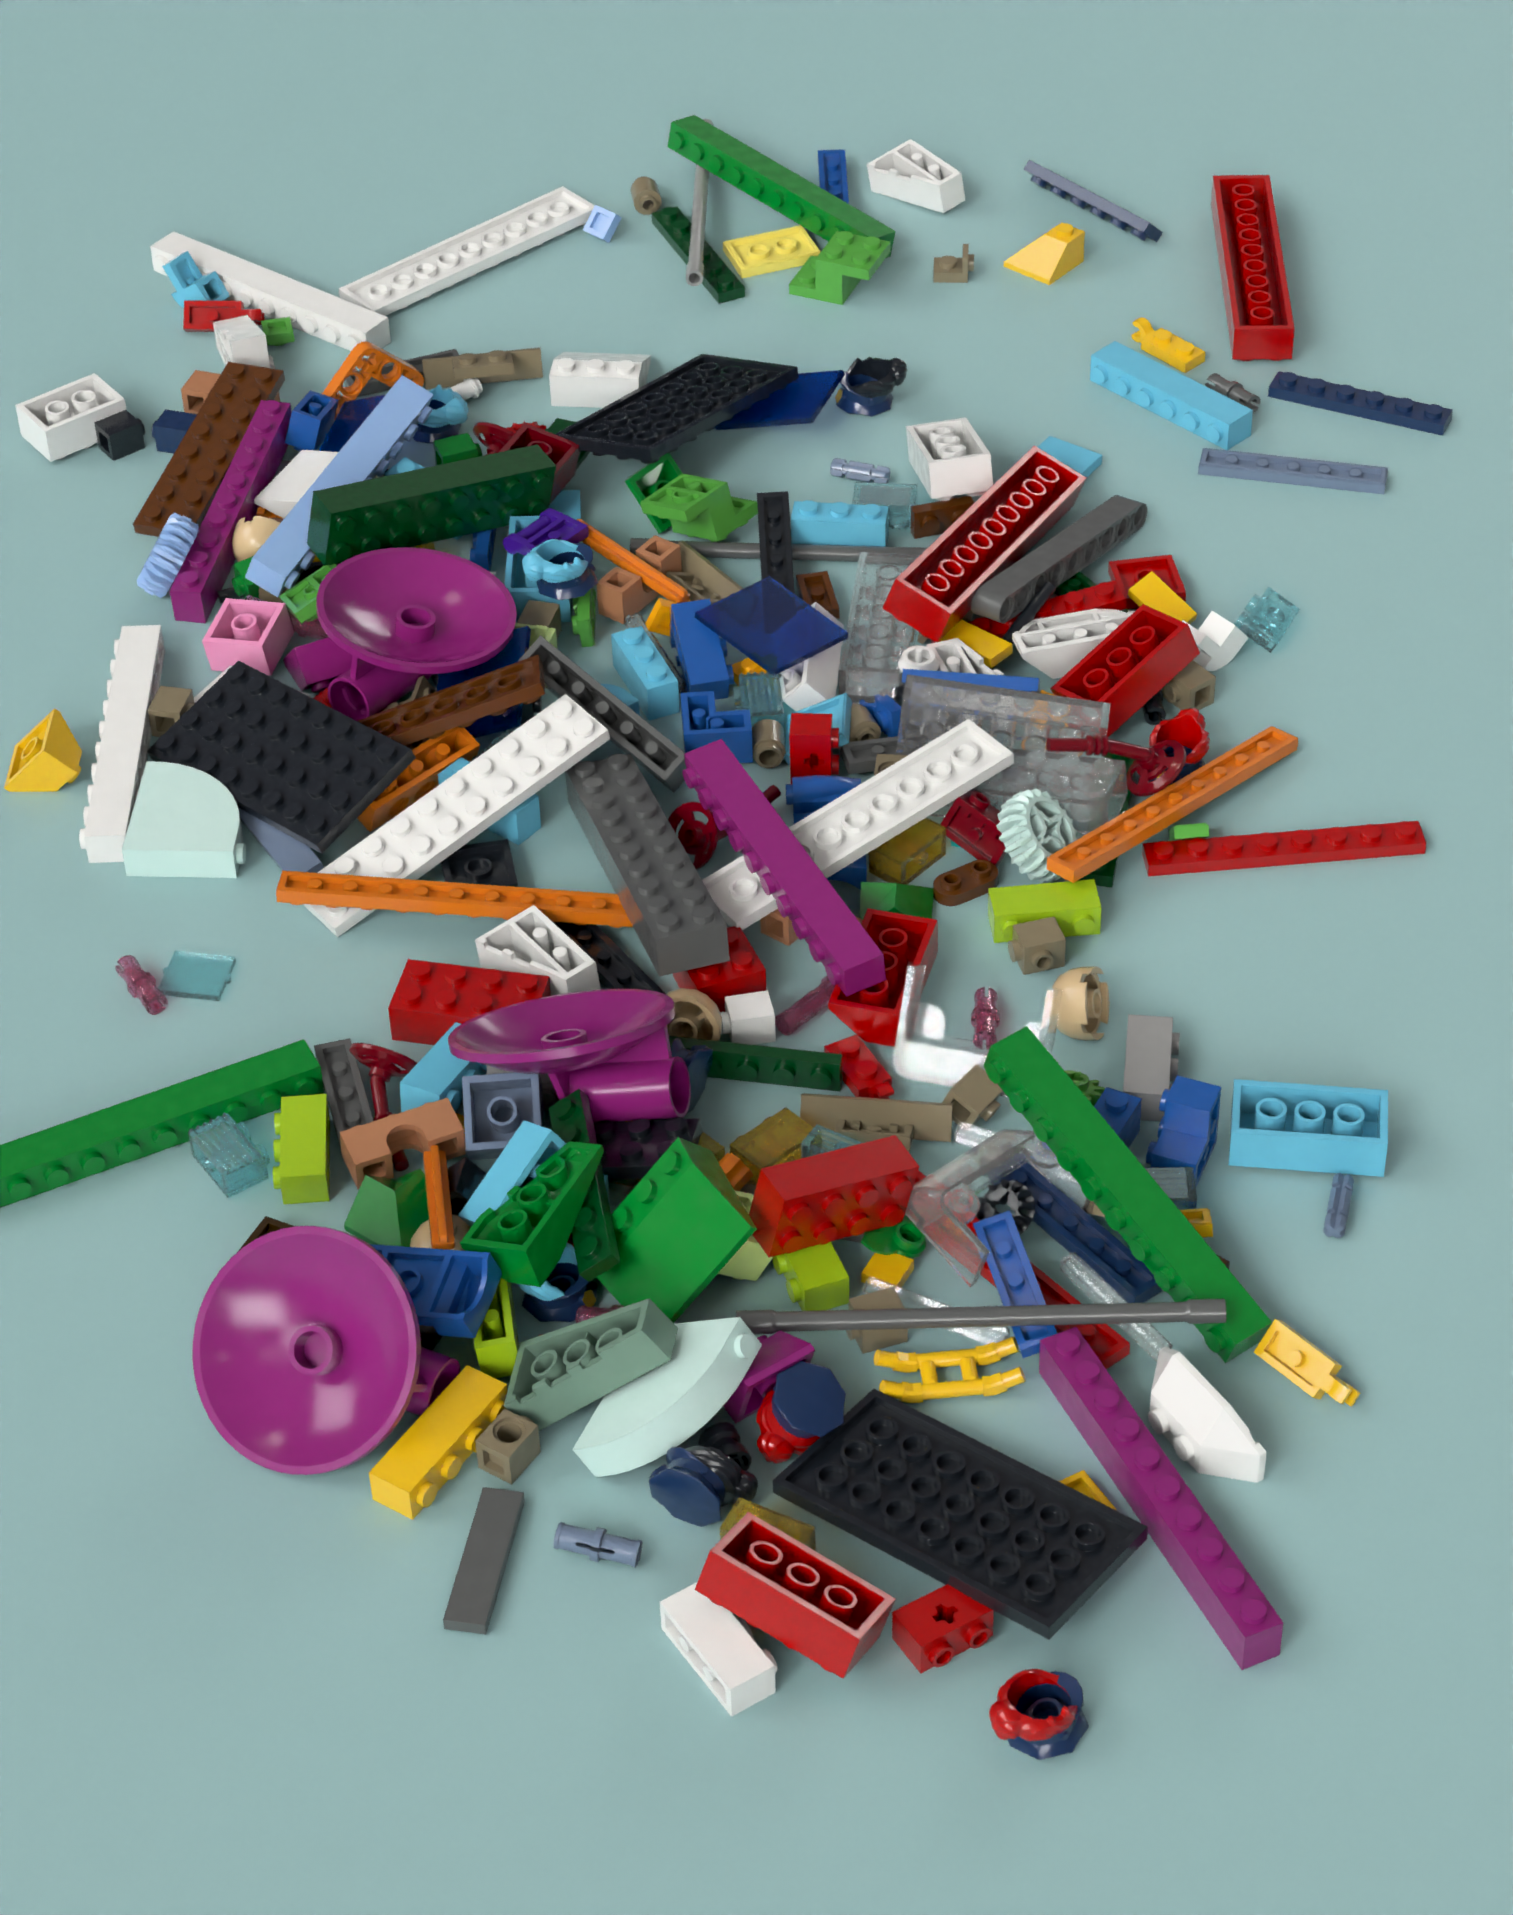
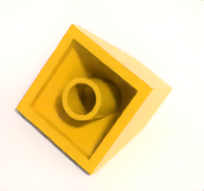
[1003,222,1085,285]
[4,708,82,792]

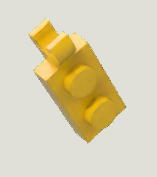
[1131,317,1206,373]
[1254,1319,1361,1407]

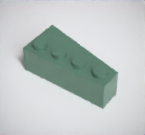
[504,1299,678,1431]

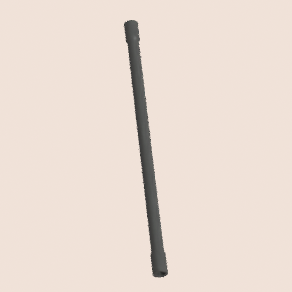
[630,538,927,563]
[736,1299,1226,1334]

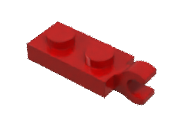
[183,300,265,332]
[824,1034,894,1099]

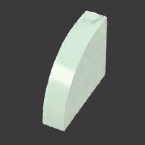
[122,761,246,878]
[572,1317,762,1477]

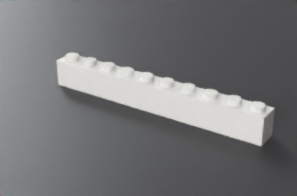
[150,231,391,358]
[79,625,165,863]

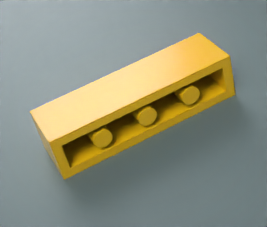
[369,1365,508,1520]

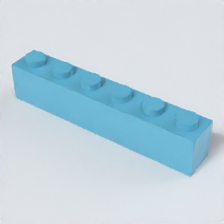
[1090,341,1253,450]

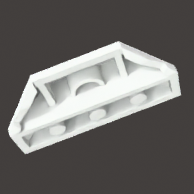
[1012,608,1135,679]
[1148,1347,1267,1483]

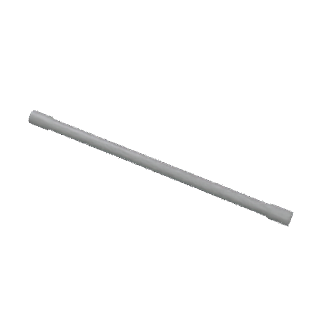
[686,119,714,286]

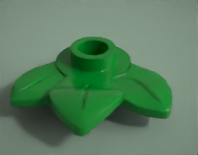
[861,1208,926,1258]

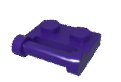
[503,508,589,556]

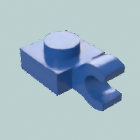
[859,694,905,737]

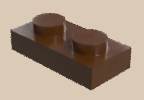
[911,496,975,539]
[796,571,840,619]

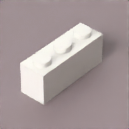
[660,1582,778,1717]

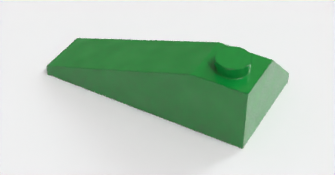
[460,1141,604,1287]

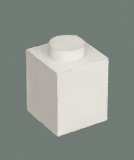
[720,990,776,1045]

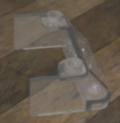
[893,964,1063,1097]
[905,1129,1090,1287]

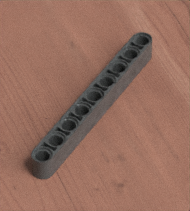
[971,495,1147,624]

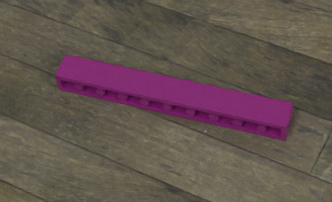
[170,400,292,623]
[682,739,886,997]
[1039,1327,1283,1670]

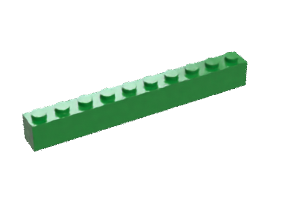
[667,115,896,258]
[983,1026,1272,1363]
[0,1039,324,1208]

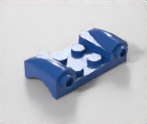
[786,775,867,890]
[369,1244,502,1338]

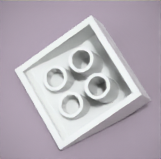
[549,352,651,408]
[254,450,384,518]

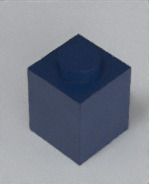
[152,409,197,454]

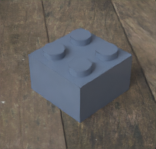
[462,1072,545,1160]

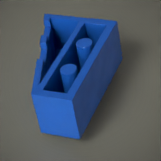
[670,599,734,700]

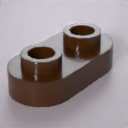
[933,860,998,906]

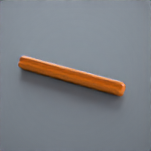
[576,519,690,603]
[423,1145,455,1250]

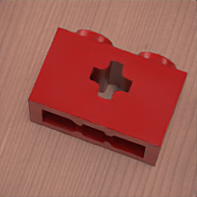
[789,713,839,784]
[892,1584,994,1674]

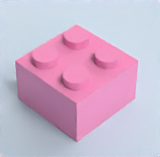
[202,598,294,676]

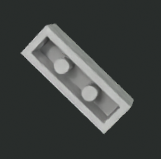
[1123,1014,1180,1122]

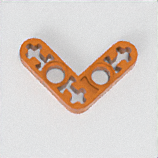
[322,341,424,420]

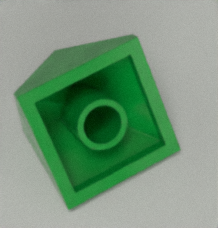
[625,453,682,534]
[859,882,934,919]
[344,1168,429,1247]

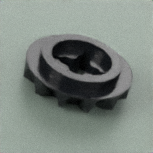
[975,1179,1035,1235]

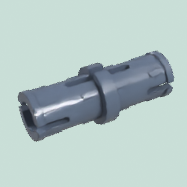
[553,1522,643,1568]

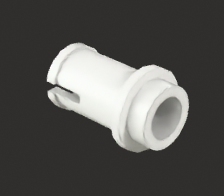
[451,378,483,401]

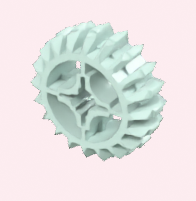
[996,788,1079,883]

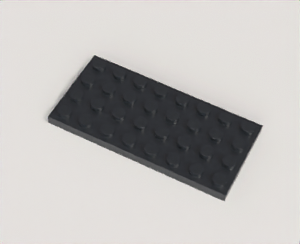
[555,354,799,464]
[147,660,416,853]
[772,1389,1148,1640]

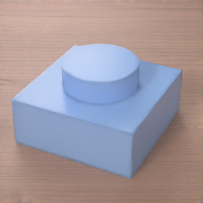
[583,205,621,243]

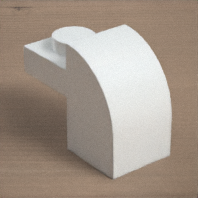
[1182,611,1249,671]

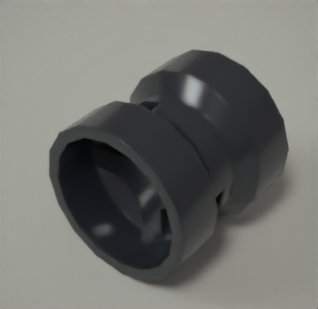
[698,1422,752,1471]

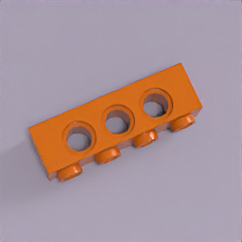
[357,726,480,832]

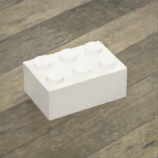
[15,373,127,462]

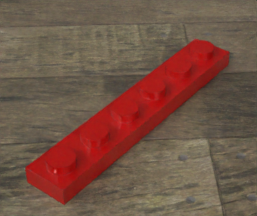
[931,580,1127,643]

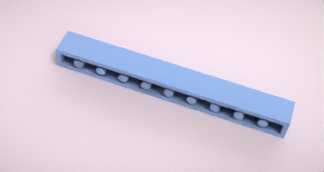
[245,375,434,598]

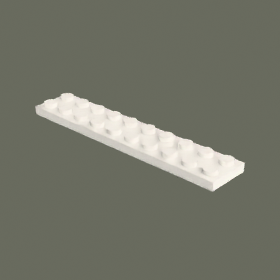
[339,186,595,316]
[303,694,610,937]
[702,719,1014,930]

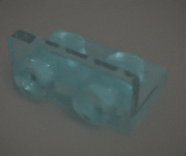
[1234,586,1300,653]

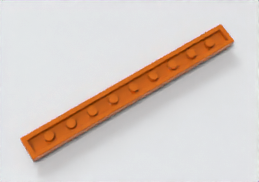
[1047,726,1298,883]
[276,870,633,928]

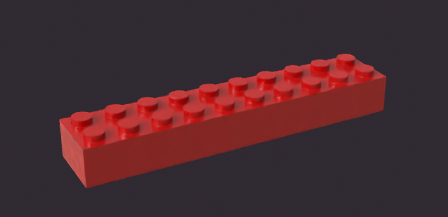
[1211,175,1295,361]
[882,445,1087,642]

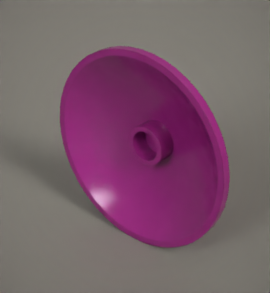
[316,547,517,721]
[448,989,691,1123]
[192,1226,461,1475]

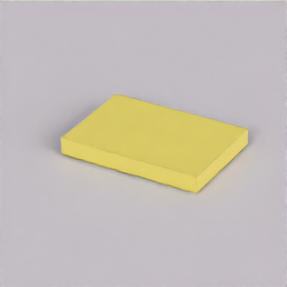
[723,225,821,278]

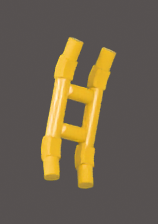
[873,1336,1026,1403]

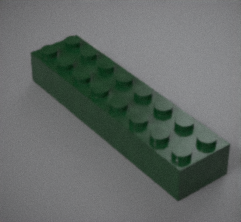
[307,444,556,566]

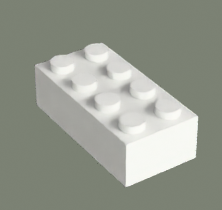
[906,417,993,501]

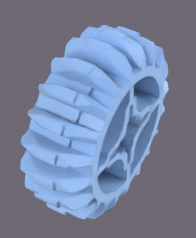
[137,513,199,598]

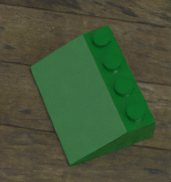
[597,1137,757,1323]

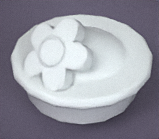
[898,646,939,672]

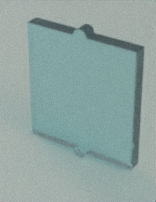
[158,950,236,1001]

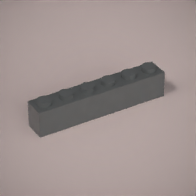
[518,635,686,793]

